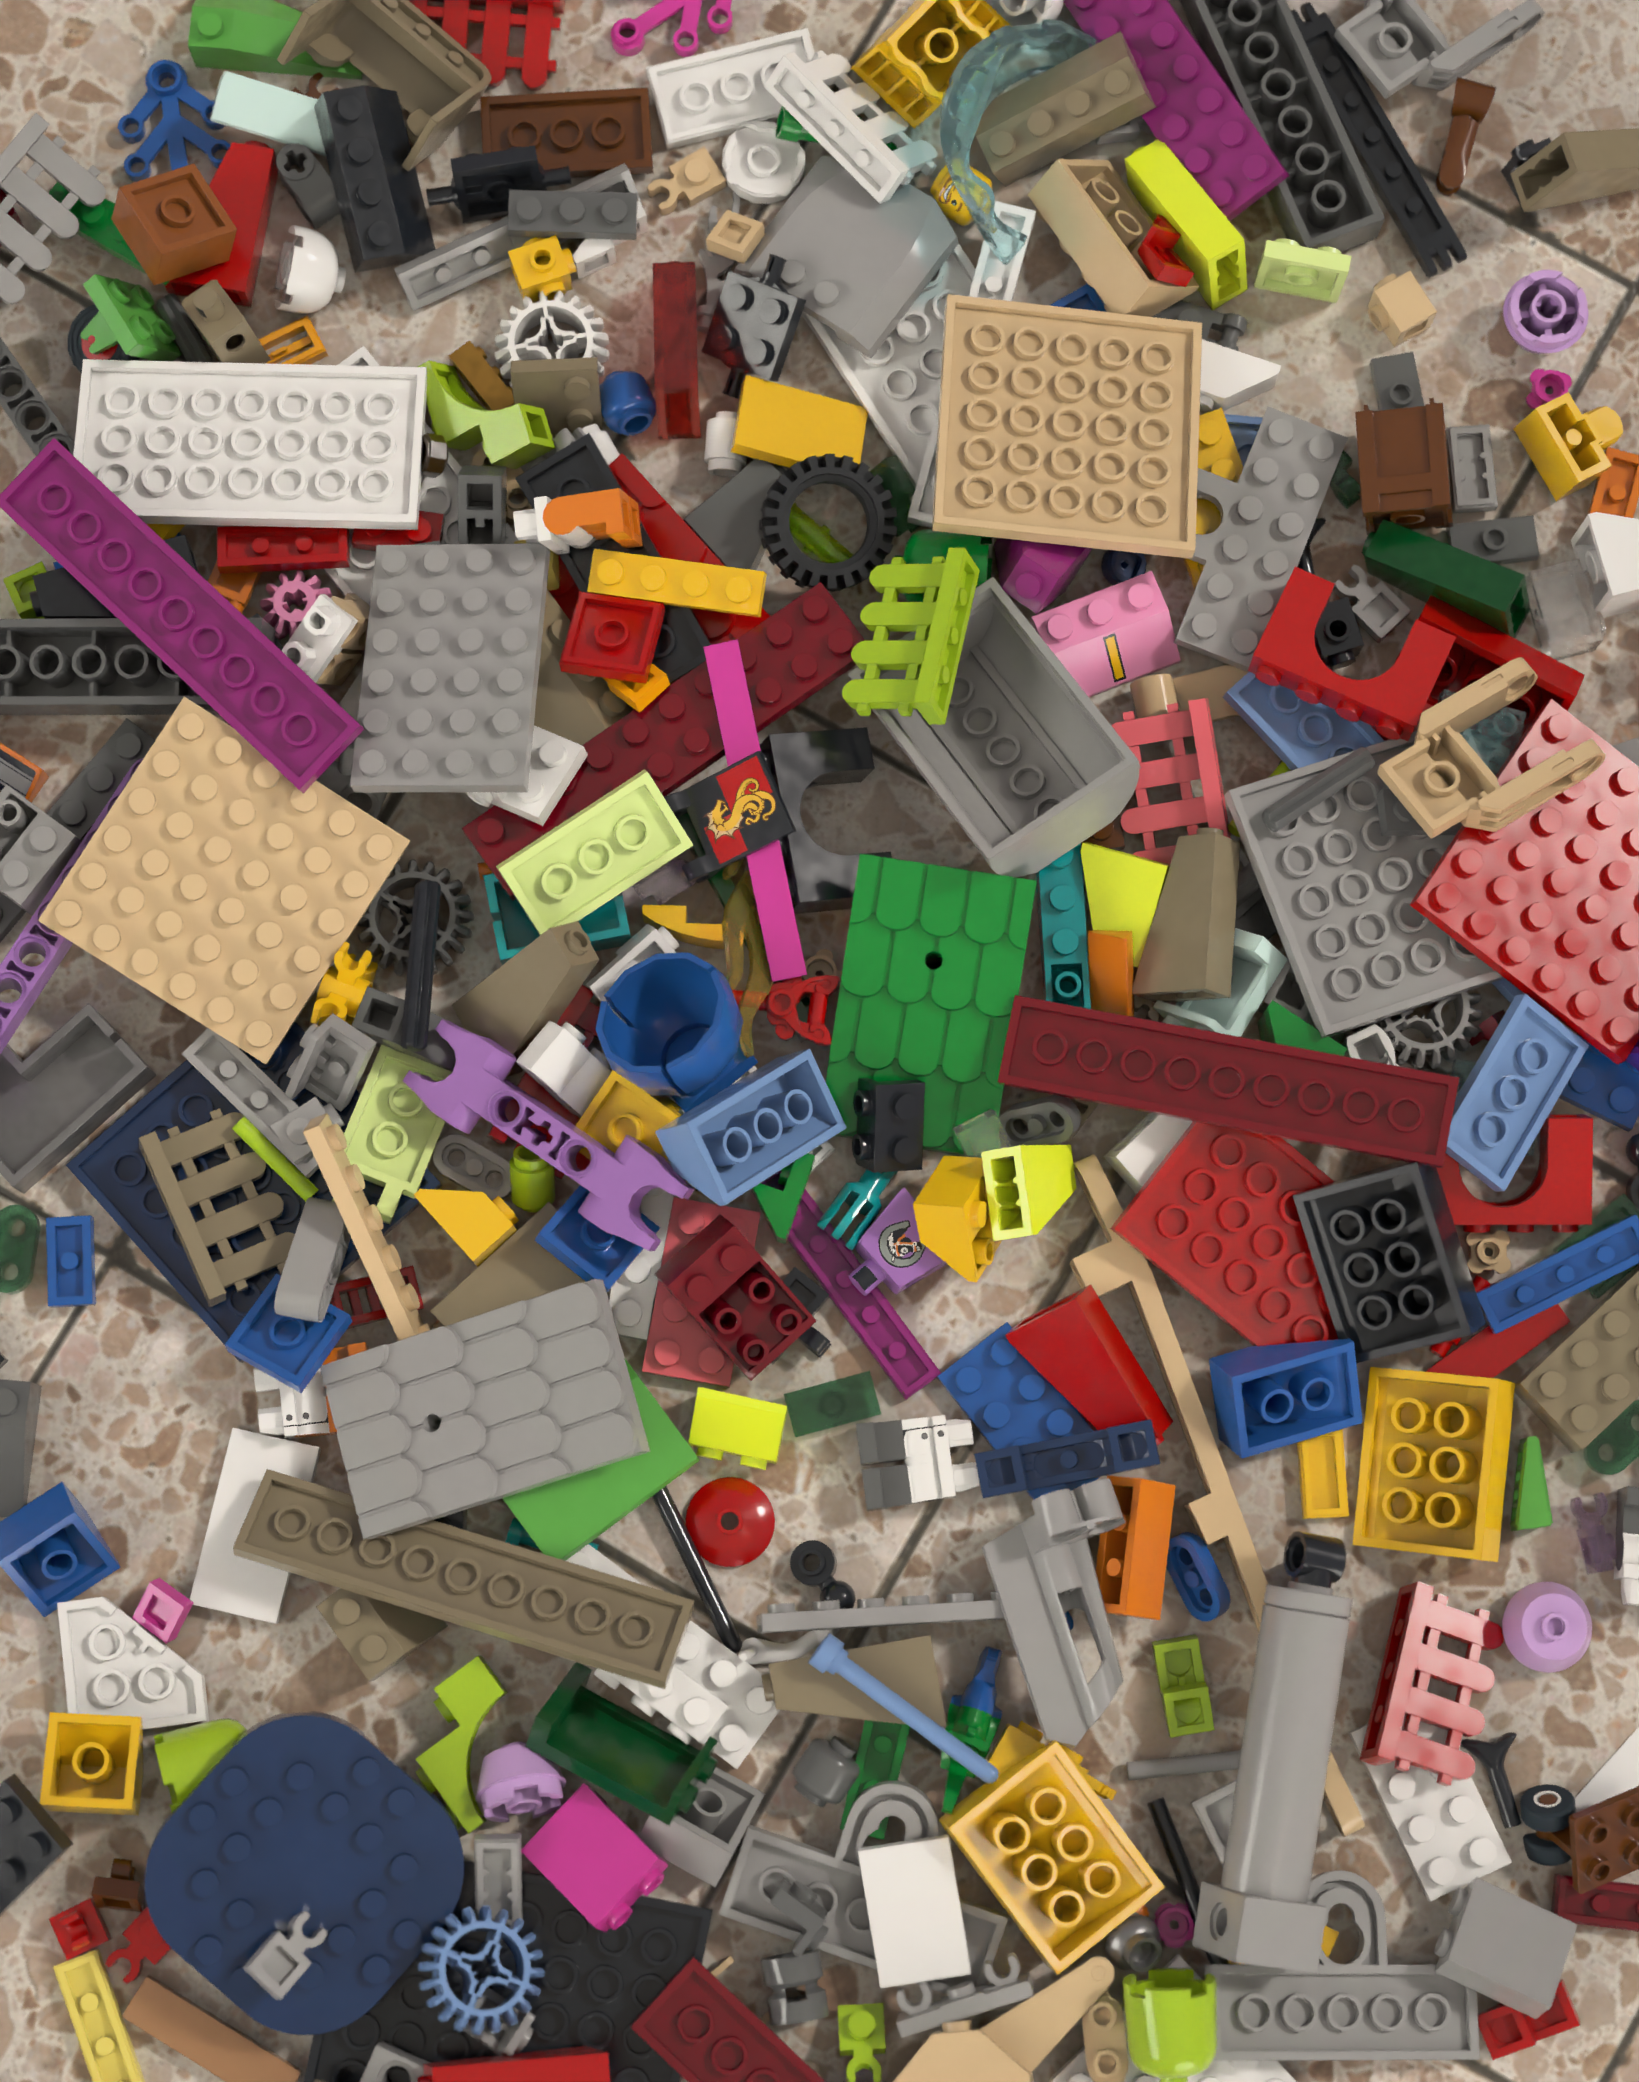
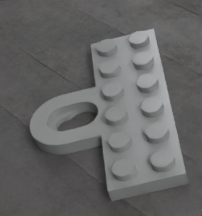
[1174,407,1348,672]
[719,1780,1008,1995]
[1205,1870,1480,2061]

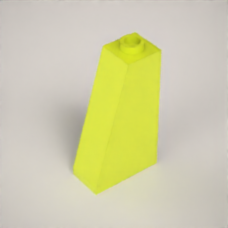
[1125,140,1248,310]

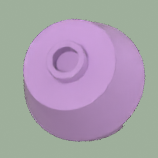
[1503,270,1588,354]
[1502,1582,1592,1673]
[476,1742,566,1822]

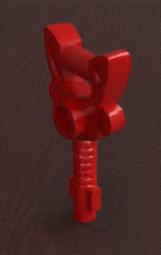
[732,975,840,1046]

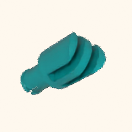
[817,1169,898,1250]

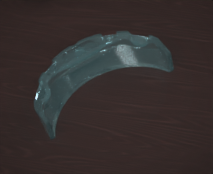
[940,19,1096,265]

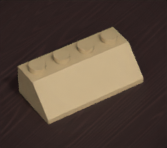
[1028,159,1199,317]

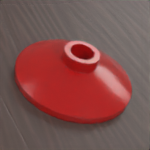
[685,1477,775,1567]

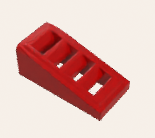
[330,1266,424,1329]

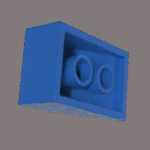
[1209,1339,1363,1459]

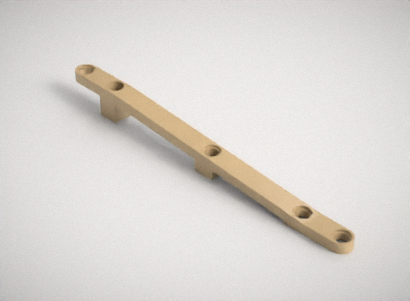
[1069,1154,1365,1837]

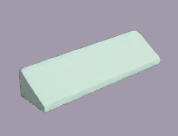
[210,71,326,156]

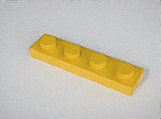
[587,549,767,617]

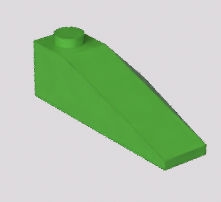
[188,0,363,80]

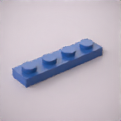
[1476,1214,1639,1334]

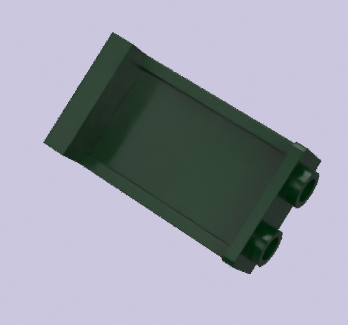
[525,1662,718,1826]

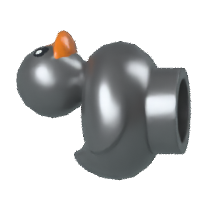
[1105,1905,1162,1972]

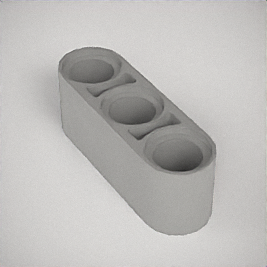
[274,1197,351,1323]

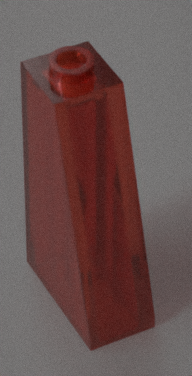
[653,261,701,440]

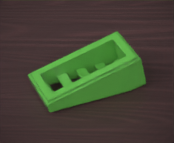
[1510,1436,1553,1531]

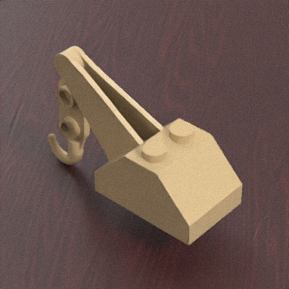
[894,1957,1128,2082]

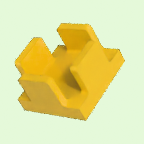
[575,1070,682,1163]

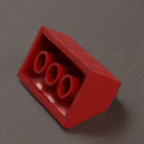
[1393,595,1585,751]

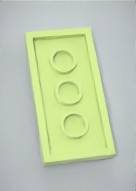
[496,770,693,935]

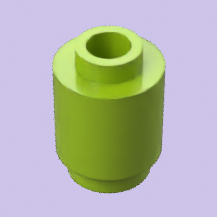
[509,1145,555,1212]

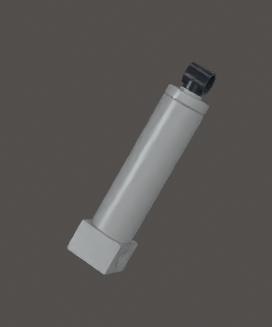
[1192,1531,1353,1973]

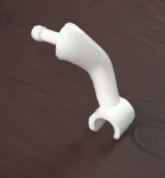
[739,1629,840,1664]

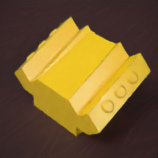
[851,0,1014,129]

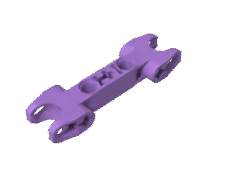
[403,1019,695,1251]

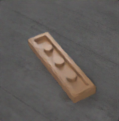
[122,1975,303,2082]

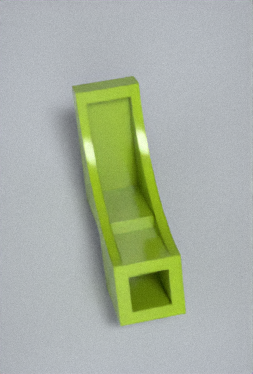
[418,360,556,469]
[415,1656,508,1834]

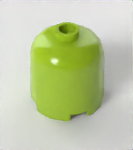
[153,1718,247,1813]
[1123,1968,1217,2082]

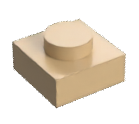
[706,210,765,264]

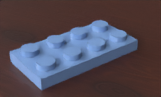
[1446,994,1589,1192]

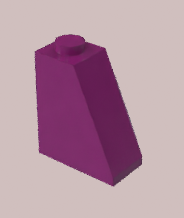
[994,538,1093,614]

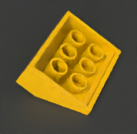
[1352,1367,1515,1562]
[938,1740,1165,1974]

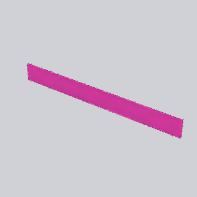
[703,639,807,982]

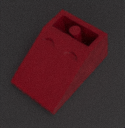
[654,1215,816,1381]

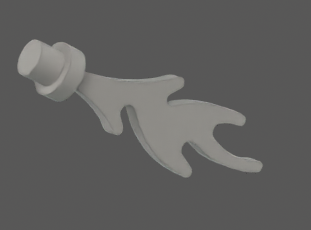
[696,191,740,334]

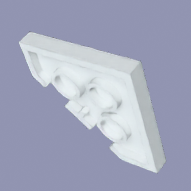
[57,1597,209,1730]

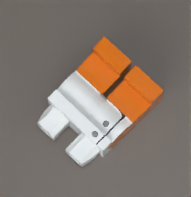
[513,488,642,555]
[253,1342,369,1439]

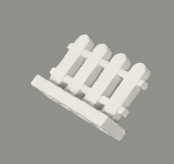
[764,50,937,204]

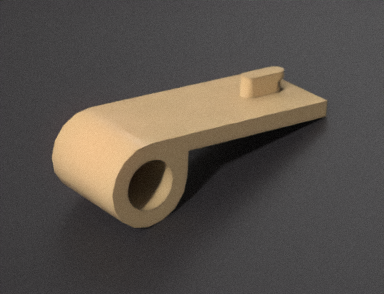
[1130,664,1248,742]

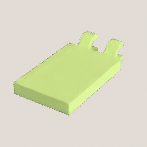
[332,1044,452,1224]

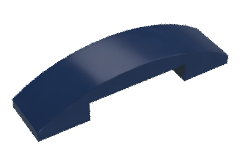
[974,1419,1161,1498]

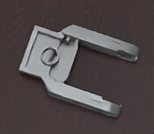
[1334,0,1545,99]

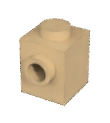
[1368,270,1437,348]

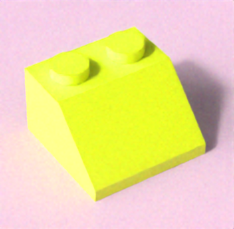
[688,1387,788,1470]

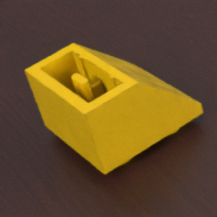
[913,1155,1002,1282]

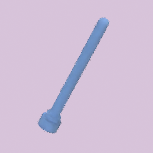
[808,1633,999,1783]

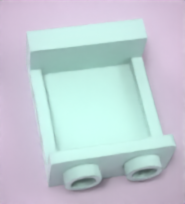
[1153,928,1288,1037]

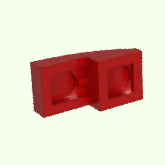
[1478,1979,1581,2060]

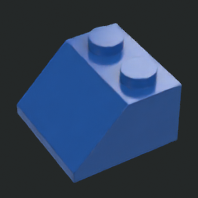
[0,1481,121,1617]

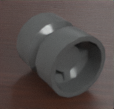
[761,1949,829,2025]

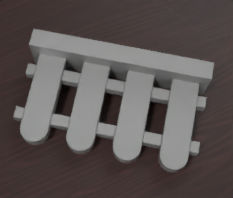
[0,113,106,304]

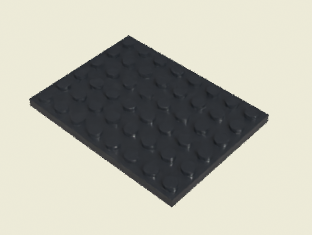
[304,1859,713,2082]

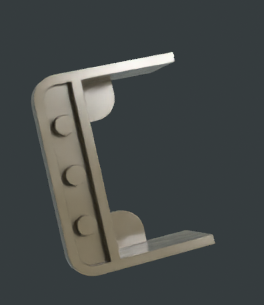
[277,0,491,171]

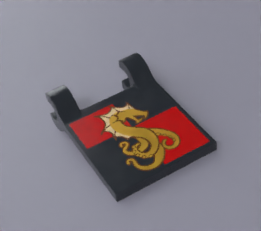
[664,751,796,883]

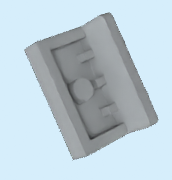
[285,1013,377,1112]

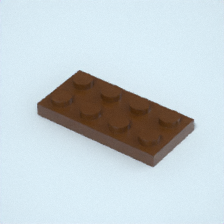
[480,87,653,178]

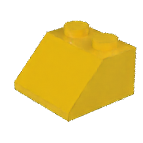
[414,1189,519,1267]
[40,1712,144,1816]

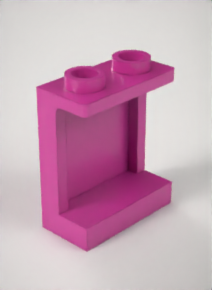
[521,1783,668,1932]

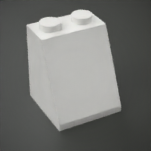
[1570,512,1639,620]

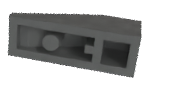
[458,465,507,544]
[0,1379,42,1518]

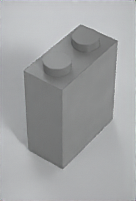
[1434,1877,1577,2019]

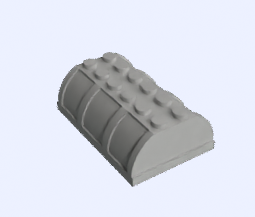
[848,577,1141,877]

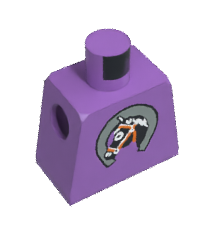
[848,1188,947,1296]

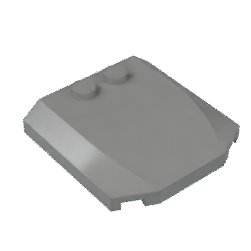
[734,156,959,359]

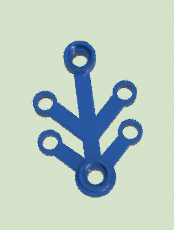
[118,60,230,182]

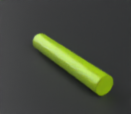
[232,1116,319,1202]

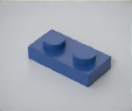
[46,1215,96,1308]

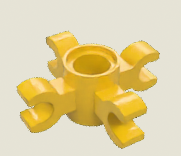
[311,942,378,1026]

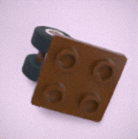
[1520,1784,1639,1894]

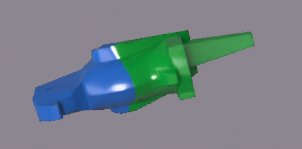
[940,1646,1002,1814]

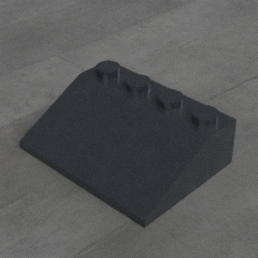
[1293,1161,1486,1363]

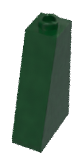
[1362,519,1530,638]

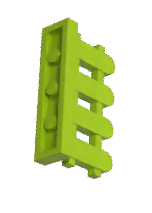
[842,547,980,725]

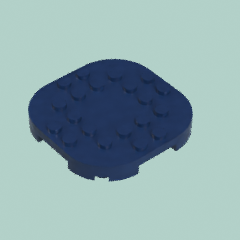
[145,1711,464,2035]

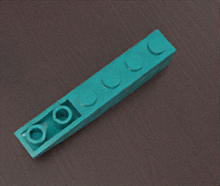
[1036,843,1091,1009]

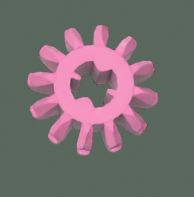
[260,570,332,640]

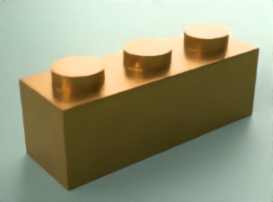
[449,340,514,411]

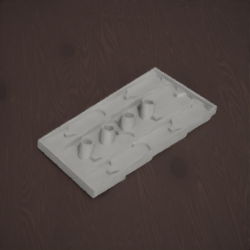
[320,1279,650,1539]

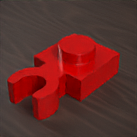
[105,1906,172,1984]

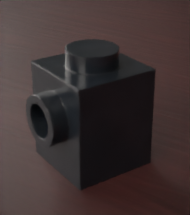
[1314,597,1364,670]

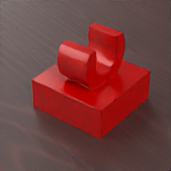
[49,1897,112,1961]

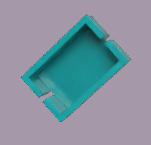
[483,874,631,965]

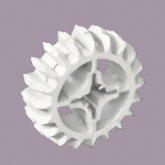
[495,291,610,388]

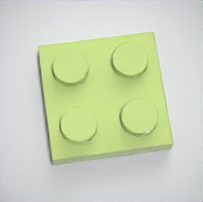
[1254,238,1352,303]

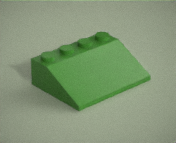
[502,1357,700,1561]

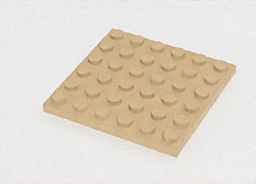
[932,294,1202,559]
[38,697,411,1065]

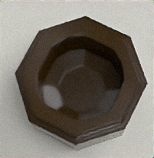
[421,433,448,478]

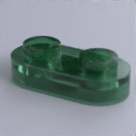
[0,1205,41,1294]
[1583,1400,1639,1475]

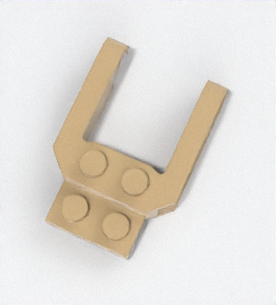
[1378,657,1606,839]

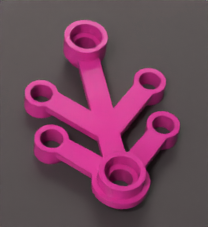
[611,0,733,57]

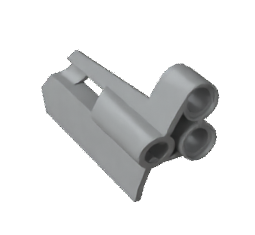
[982,1478,1125,1748]

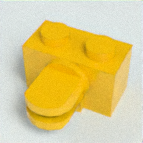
[1513,392,1623,501]

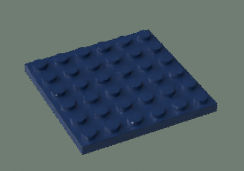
[66,1022,442,1363]

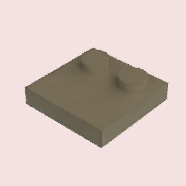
[511,357,603,435]

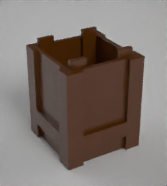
[1355,398,1453,535]

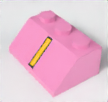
[1030,571,1181,697]

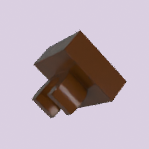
[91,1858,145,1912]

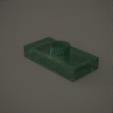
[784,1371,881,1438]

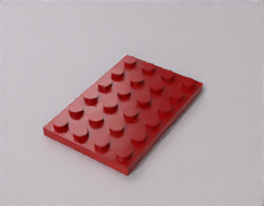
[1110,1121,1338,1346]

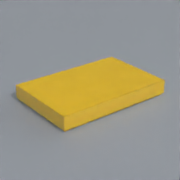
[731,375,868,468]

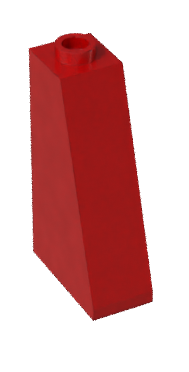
[164,140,279,307]
[1005,1284,1174,1446]
[417,2046,610,2082]

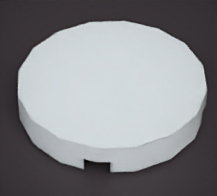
[722,121,805,204]

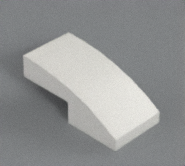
[572,201,648,279]

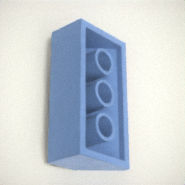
[655,1048,847,1206]

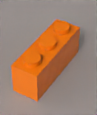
[1096,1476,1176,1620]

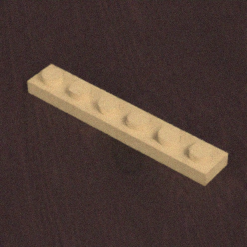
[303,1113,433,1341]

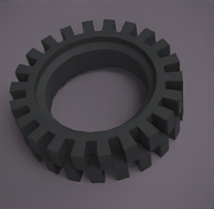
[759,454,897,592]

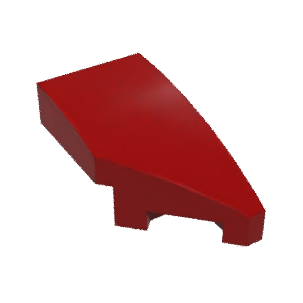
[1137,214,1194,287]

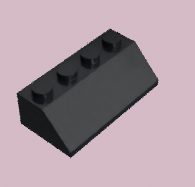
[314,85,435,273]

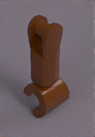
[1435,77,1496,196]

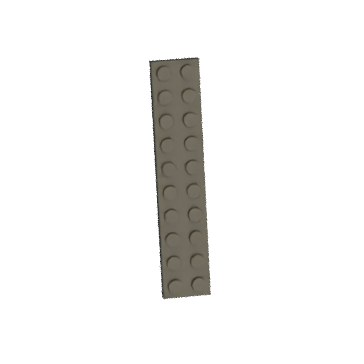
[233,1469,694,1689]

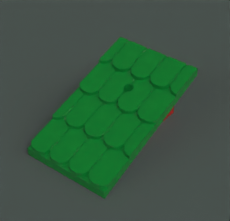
[826,853,1037,1158]

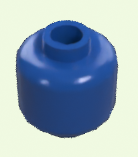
[600,371,657,436]

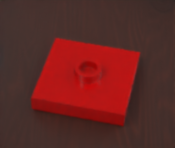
[559,591,665,684]

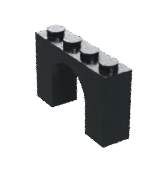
[760,727,892,914]

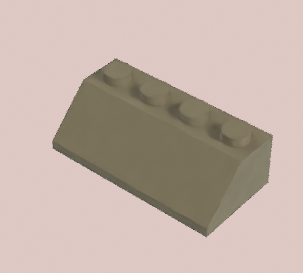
[970,31,1156,187]
[534,589,634,745]

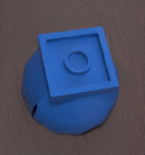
[596,952,758,1113]

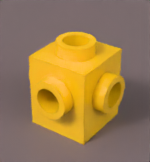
[508,235,577,303]

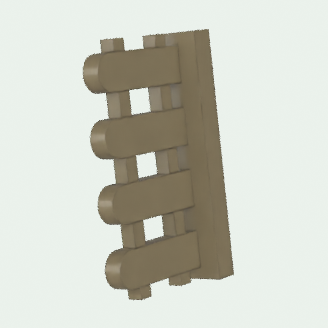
[139,1108,295,1307]

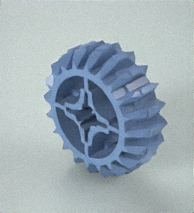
[418,1905,544,2035]

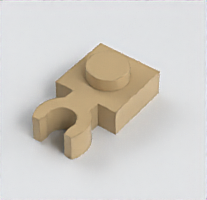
[647,146,727,216]

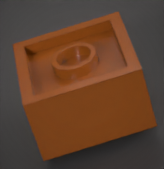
[112,163,237,285]

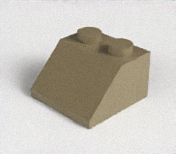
[316,1588,448,1681]

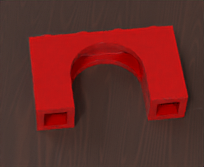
[1248,566,1456,742]
[1436,1114,1593,1233]

